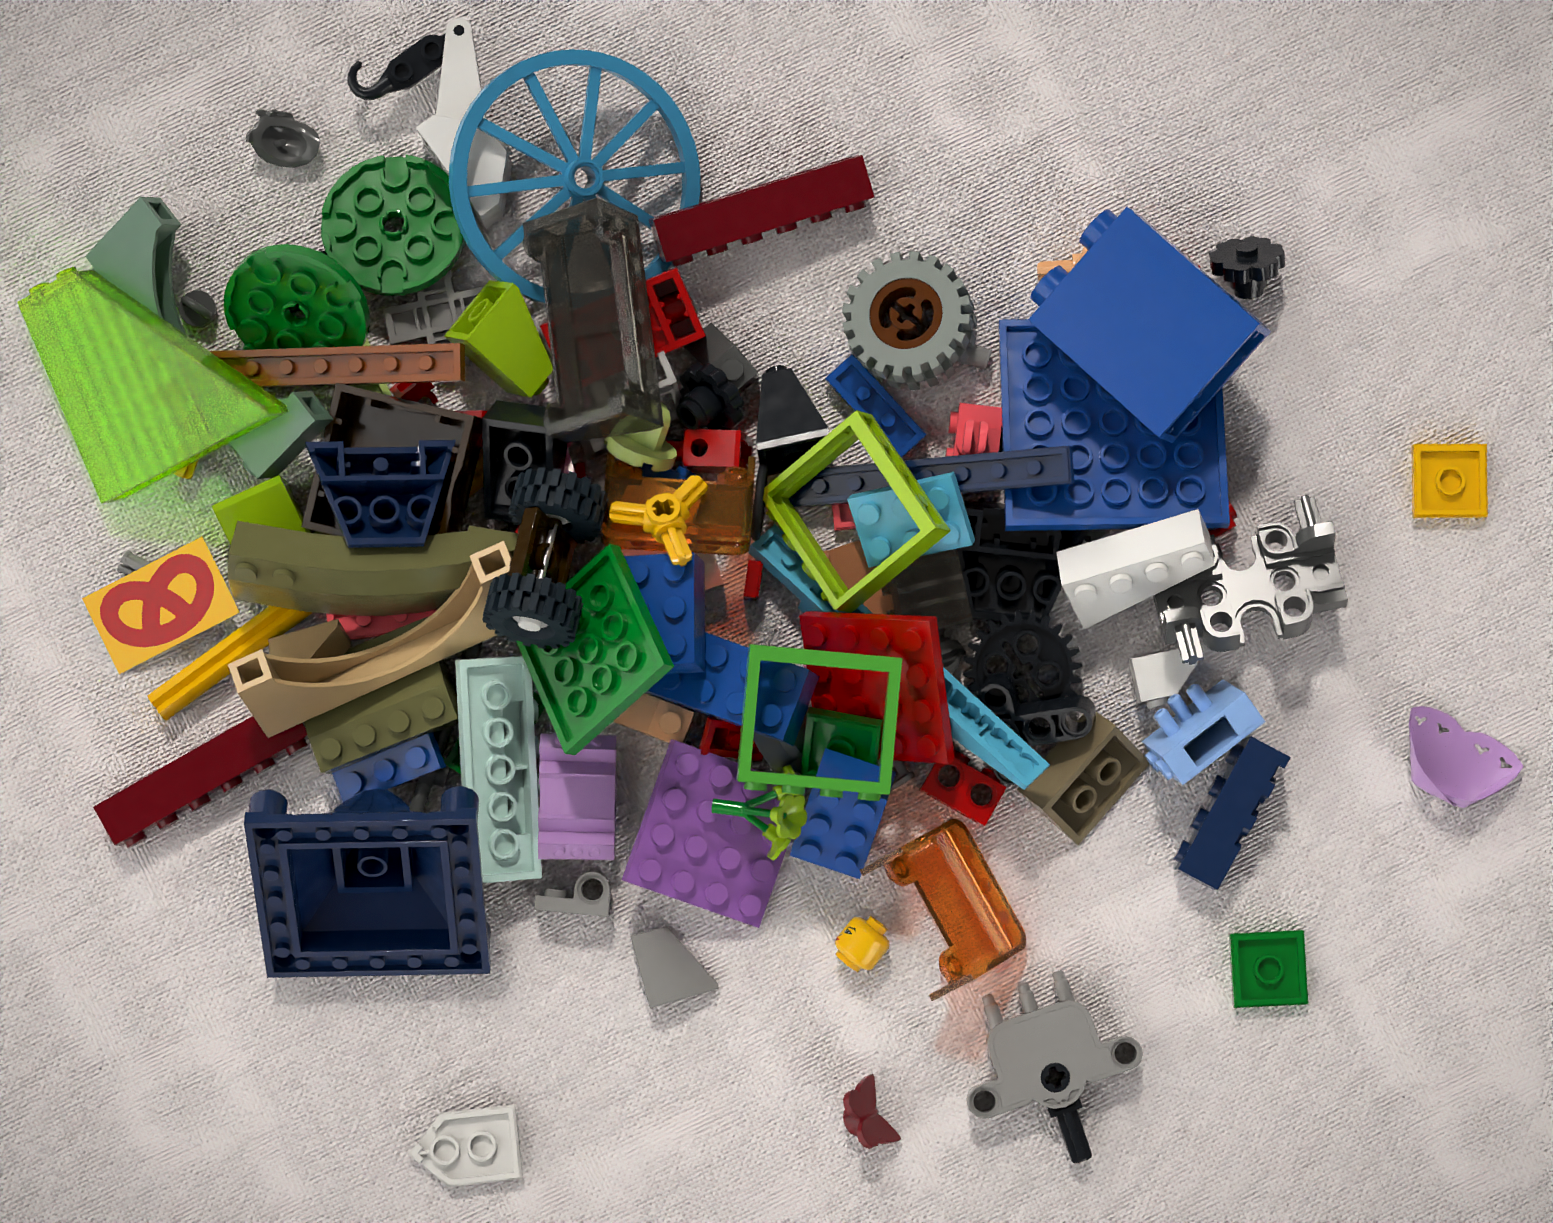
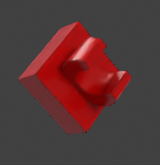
[389,382,438,404]

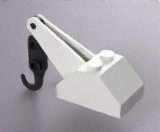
[347,18,512,229]

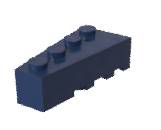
[1173,736,1291,890]

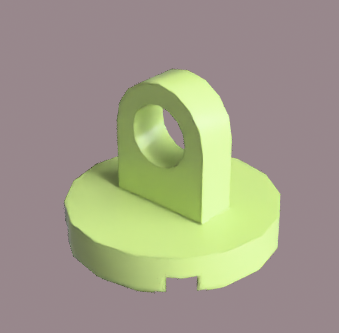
[603,400,677,472]

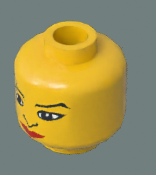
[835,916,890,972]

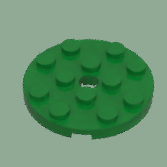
[321,155,466,296]
[224,244,370,350]

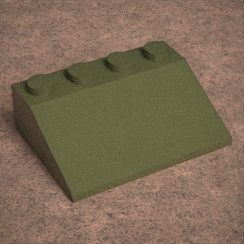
[304,617,458,774]

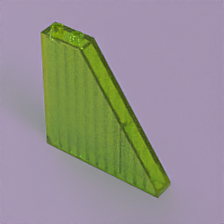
[17,267,289,504]

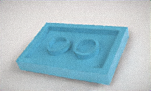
[847,472,975,567]

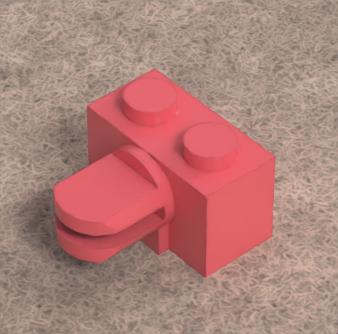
[945,403,1002,457]

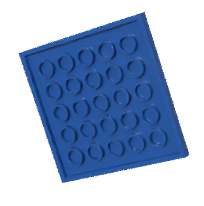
[998,319,1230,531]

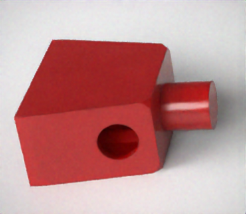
[666,429,754,476]

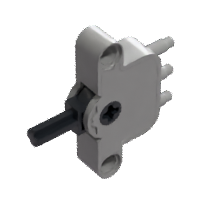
[966,970,1143,1163]

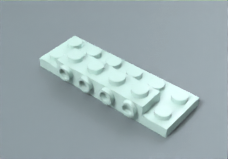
[455,656,542,883]

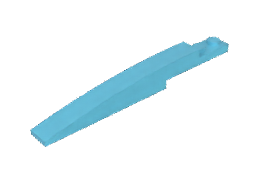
[748,524,1050,790]

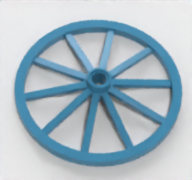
[449,49,700,309]

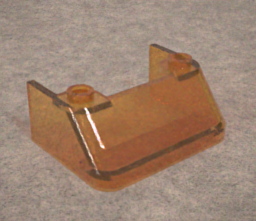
[601,452,756,555]
[860,819,1026,1001]

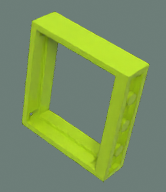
[763,410,951,613]

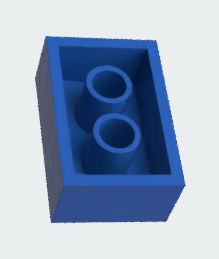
[624,552,705,674]
[789,748,896,879]

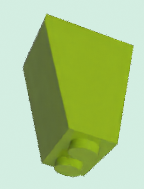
[444,280,554,398]
[212,475,311,545]

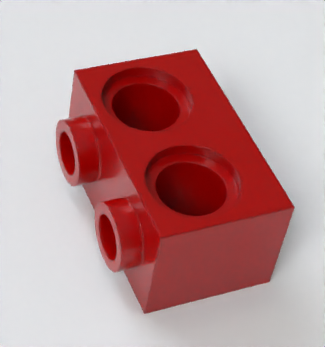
[919,750,1007,827]

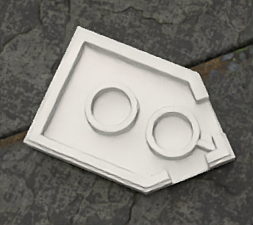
[408,1104,523,1187]

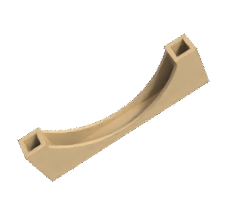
[228,541,513,738]

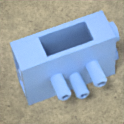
[1142,679,1265,785]

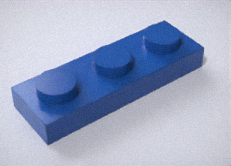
[825,354,927,458]
[332,732,446,802]

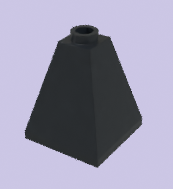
[756,365,833,476]

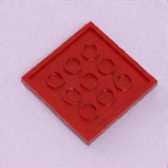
[799,611,955,764]

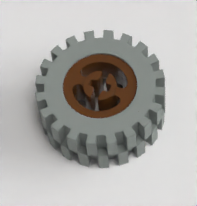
[842,251,977,390]

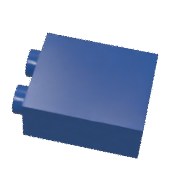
[1028,207,1272,443]

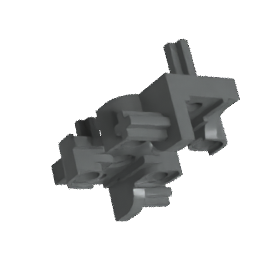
[1153,495,1348,665]

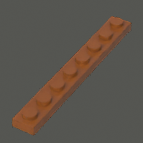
[196,343,465,388]

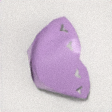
[1409,706,1523,808]

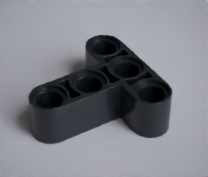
[978,672,1096,785]

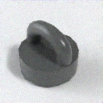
[179,290,217,328]

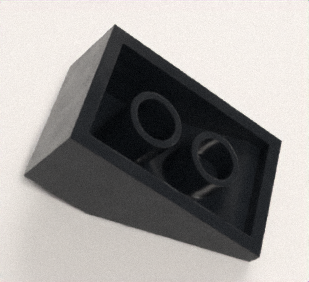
[482,400,568,522]

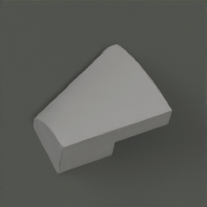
[630,926,719,1008]

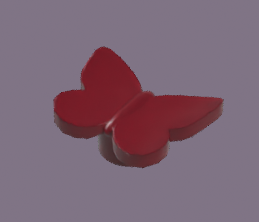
[843,1074,901,1149]

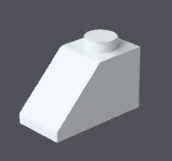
[1128,643,1205,709]

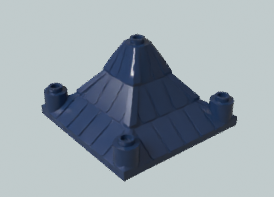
[244,786,491,978]

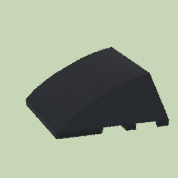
[956,501,1090,622]

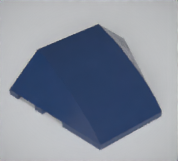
[305,440,456,548]

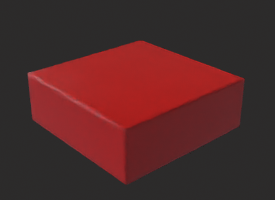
[743,560,763,601]

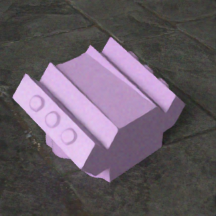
[538,733,617,860]

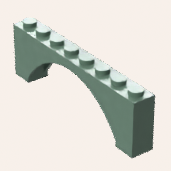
[85,197,333,479]

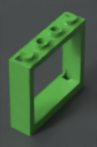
[736,644,902,801]

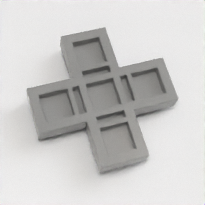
[383,271,484,367]

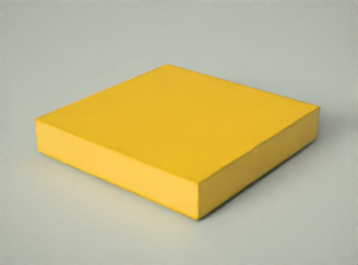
[1411,444,1488,518]

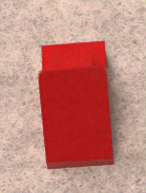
[699,716,763,762]

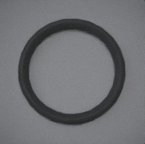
[751,463,768,541]

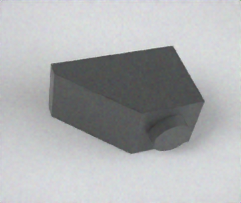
[683,323,758,394]

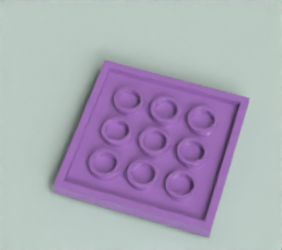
[622,739,808,928]

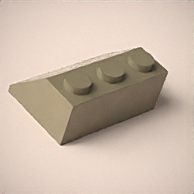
[1017,711,1149,845]

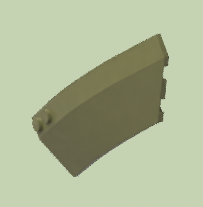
[228,521,518,616]

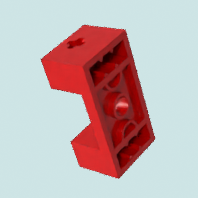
[540,266,706,394]

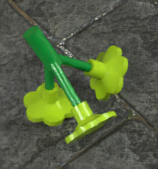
[712,765,807,861]

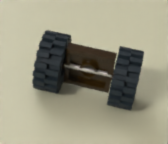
[482,468,608,649]

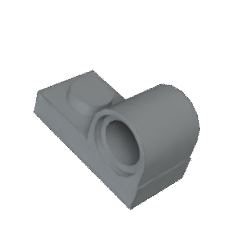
[534,872,611,917]

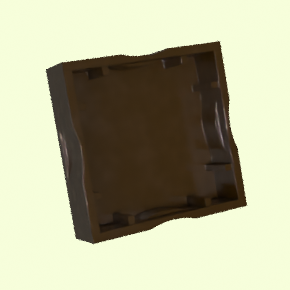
[302,383,482,536]

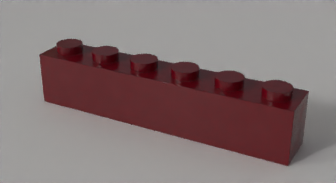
[649,155,875,267]
[93,716,308,849]

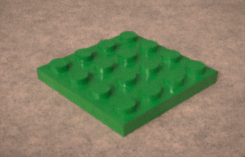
[516,544,674,755]

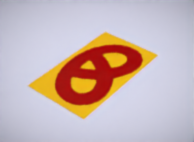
[82,536,240,674]

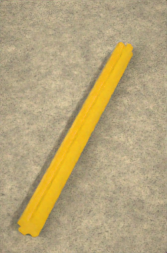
[147,449,484,720]

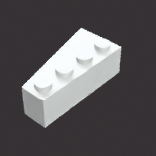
[1056,509,1215,630]

